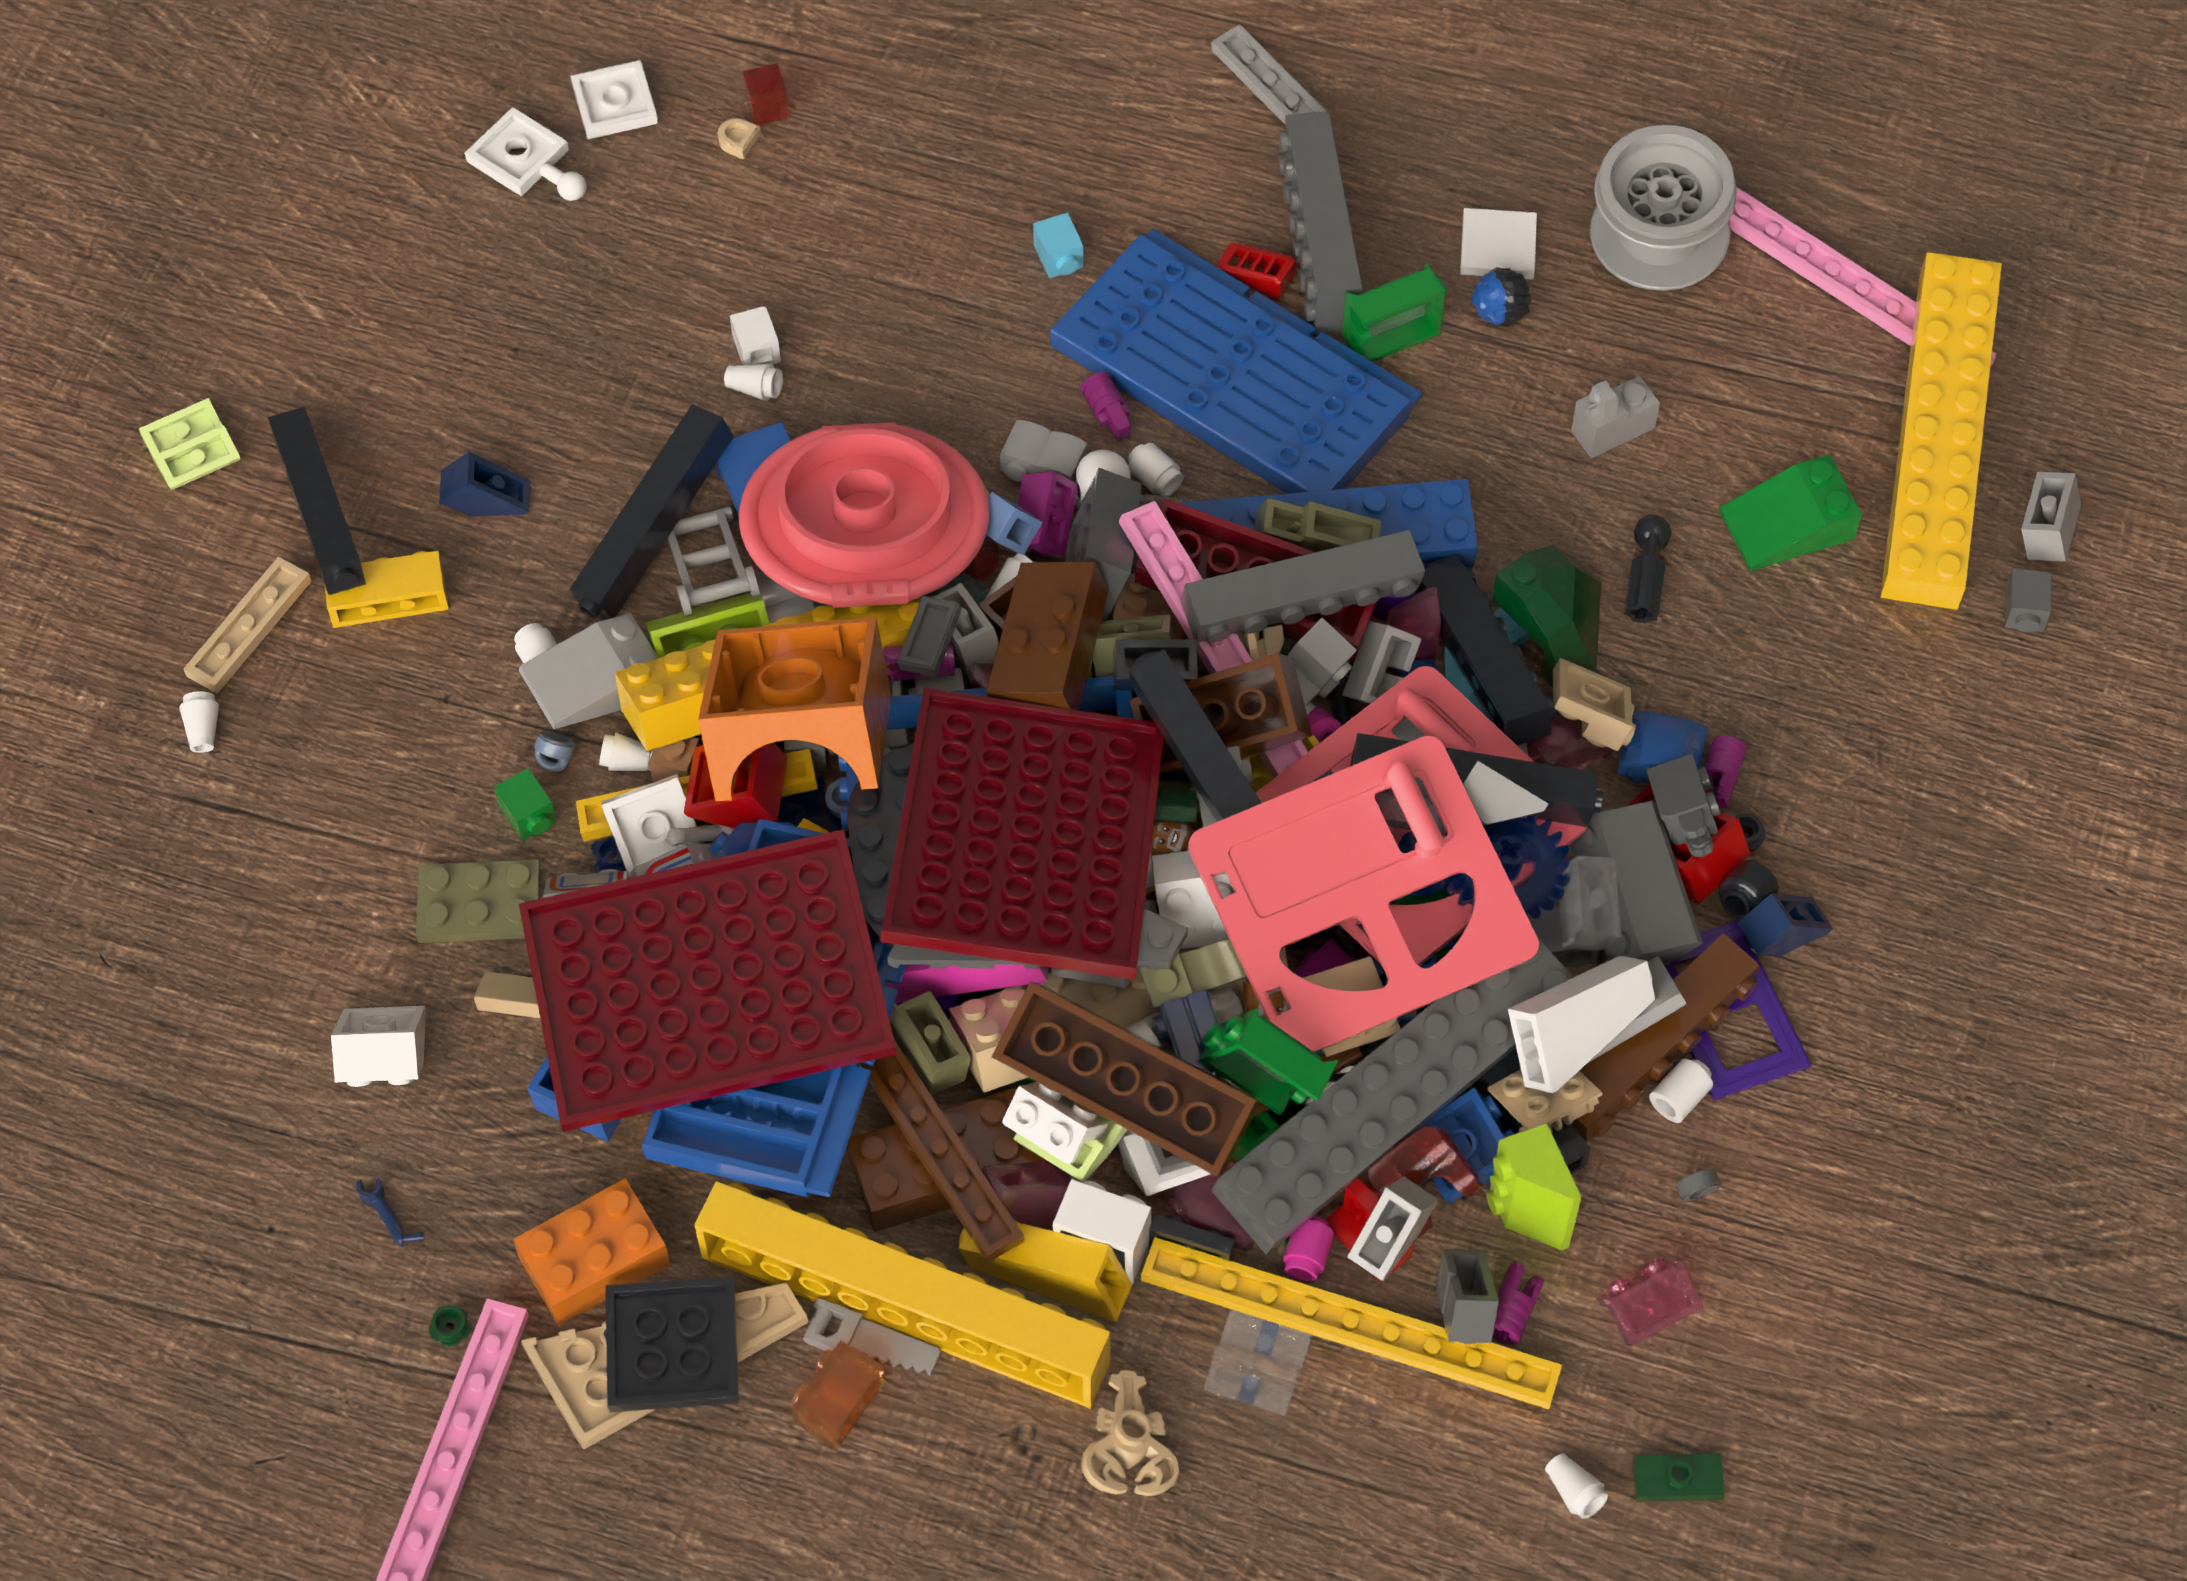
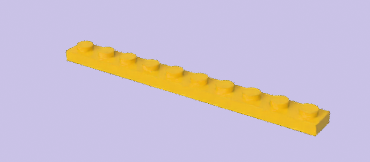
[1141,1237,1562,1409]

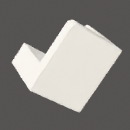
[730,307,781,365]

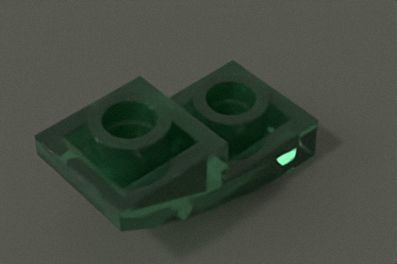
[1155,778,1197,822]

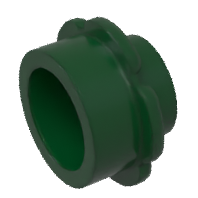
[429,1305,471,1347]

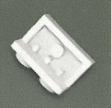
[1003,1082,1109,1164]

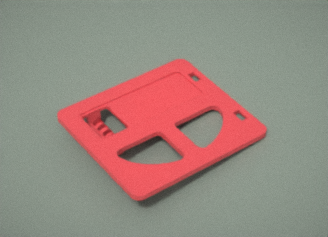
[1255,666,1587,967]
[1188,736,1539,1053]

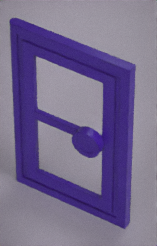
[1665,921,1812,1101]

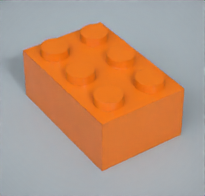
[513,1178,670,1326]

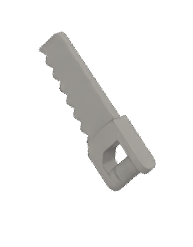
[803,1298,940,1376]

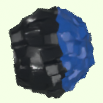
[1471,267,1531,327]

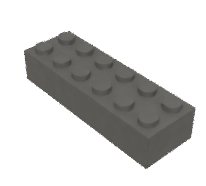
[1277,111,1362,336]

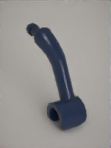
[356,1178,425,1247]

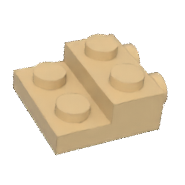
[1553,658,1636,751]

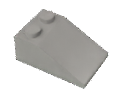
[519,613,658,729]

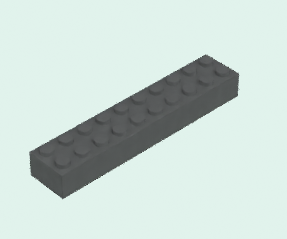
[1211,937,1574,1255]

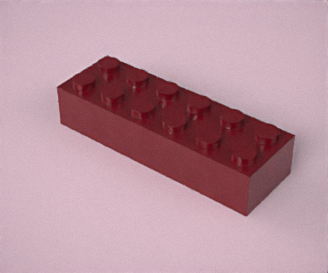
[1134,498,1378,662]

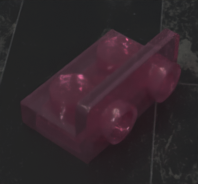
[1596,1257,1703,1346]

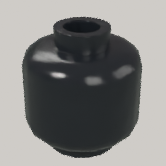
[1718,860,1779,919]

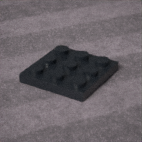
[605,1276,739,1412]

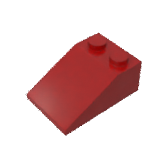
[1627,783,1751,904]

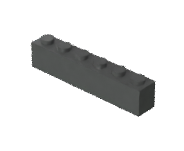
[1180,530,1425,643]

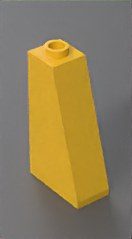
[958,1222,1132,1322]

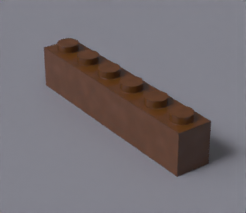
[1571,933,1760,1142]

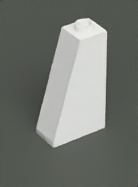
[1508,956,1656,1093]

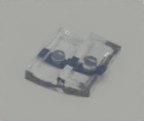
[1203,1309,1312,1416]

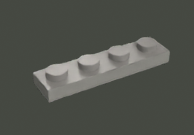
[1211,24,1326,124]

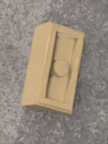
[474,972,540,1018]

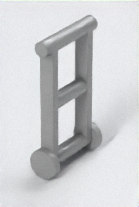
[667,506,760,616]

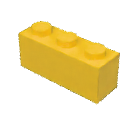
[324,551,449,628]

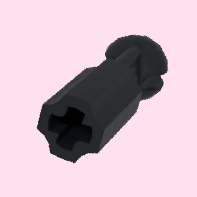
[1624,515,1671,623]

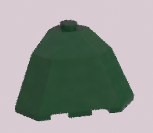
[1492,545,1601,687]

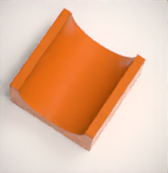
[698,617,891,801]

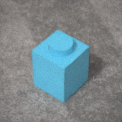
[1033,213,1084,279]

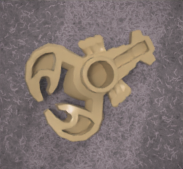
[1081,1370,1180,1496]

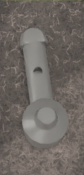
[667,824,734,846]

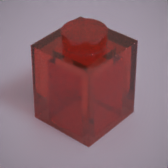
[743,63,789,125]

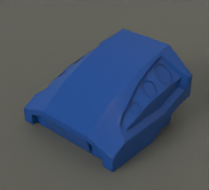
[1617,711,1707,783]

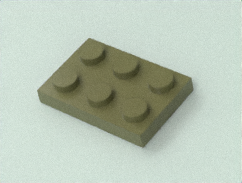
[416,859,541,943]

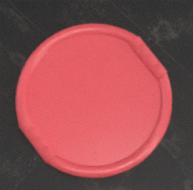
[739,422,990,608]

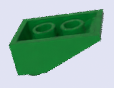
[1719,454,1862,571]

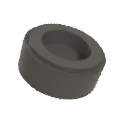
[1676,1169,1721,1201]

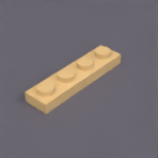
[183,556,312,694]

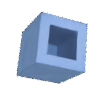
[987,492,1043,555]

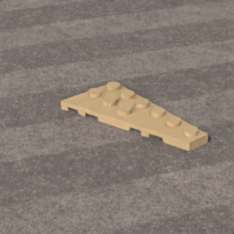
[521,1283,808,1450]

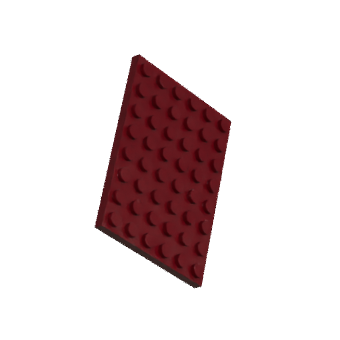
[880,688,1164,980]
[519,829,897,1132]

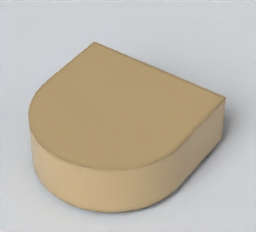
[718,118,761,160]

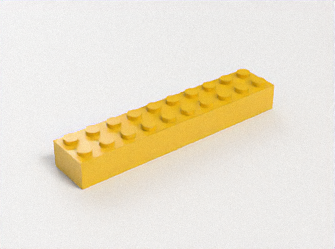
[1880,252,2002,610]
[694,1181,1110,1409]

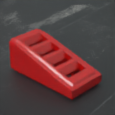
[1216,242,1297,300]

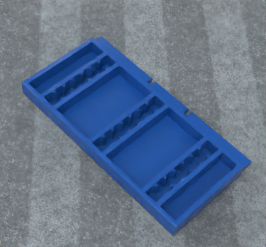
[1050,229,1423,494]
[642,819,907,1197]

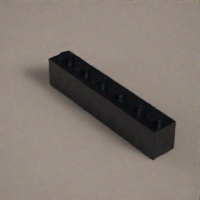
[1415,554,1555,746]

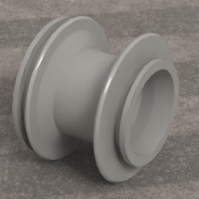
[1590,125,1737,291]

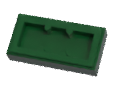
[1632,1453,1725,1502]

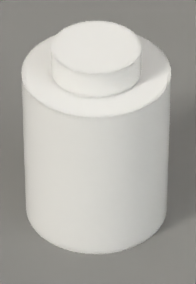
[1649,1059,1713,1123]

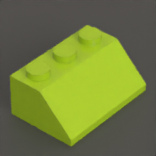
[645,593,770,658]
[1486,1123,1581,1250]

